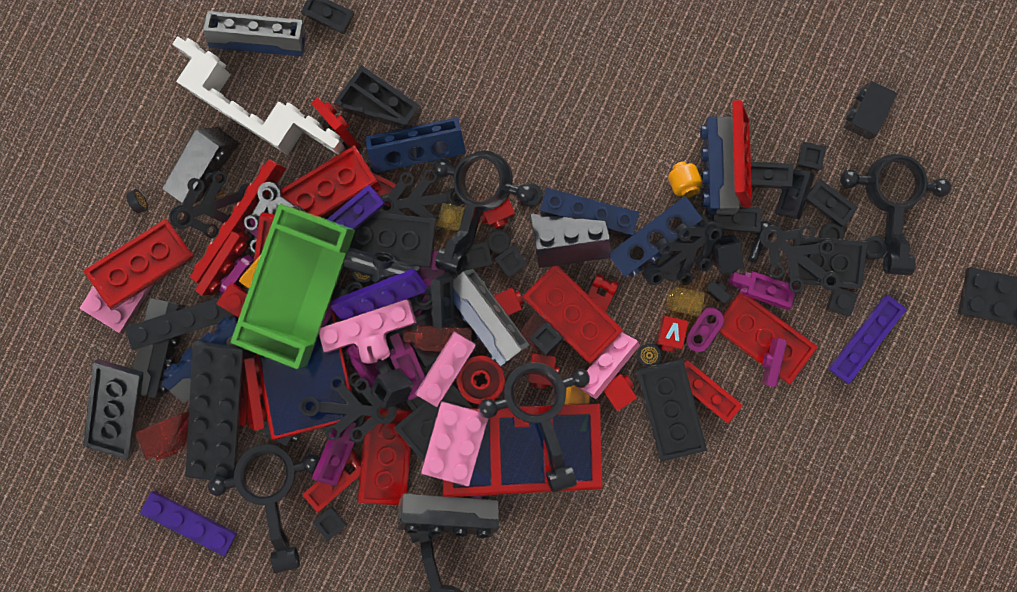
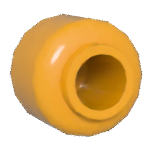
[668,162,702,198]

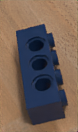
[366,117,466,173]
[610,196,703,277]

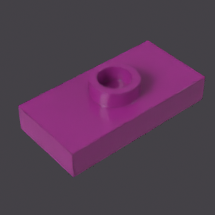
[761,338,787,387]

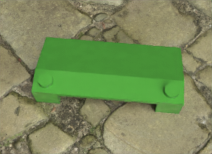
[230,203,355,369]

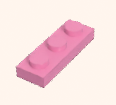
[416,331,476,407]
[578,332,640,399]

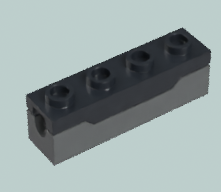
[133,298,185,398]
[398,494,499,538]

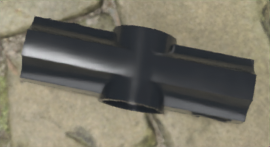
[344,248,420,283]

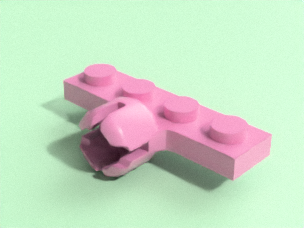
[319,299,416,363]

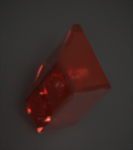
[135,412,189,462]

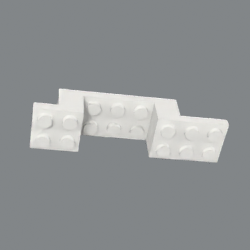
[172,36,347,155]

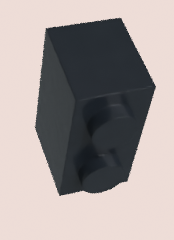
[844,81,897,140]

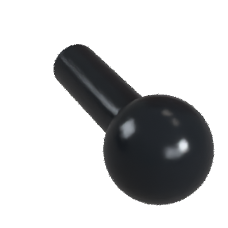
[748,221,773,262]

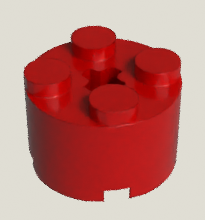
[456,355,505,404]

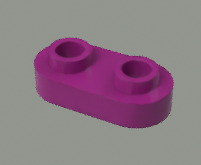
[220,255,254,294]
[686,307,724,352]

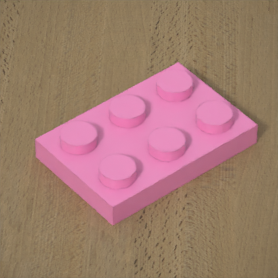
[80,248,153,333]
[421,401,488,486]

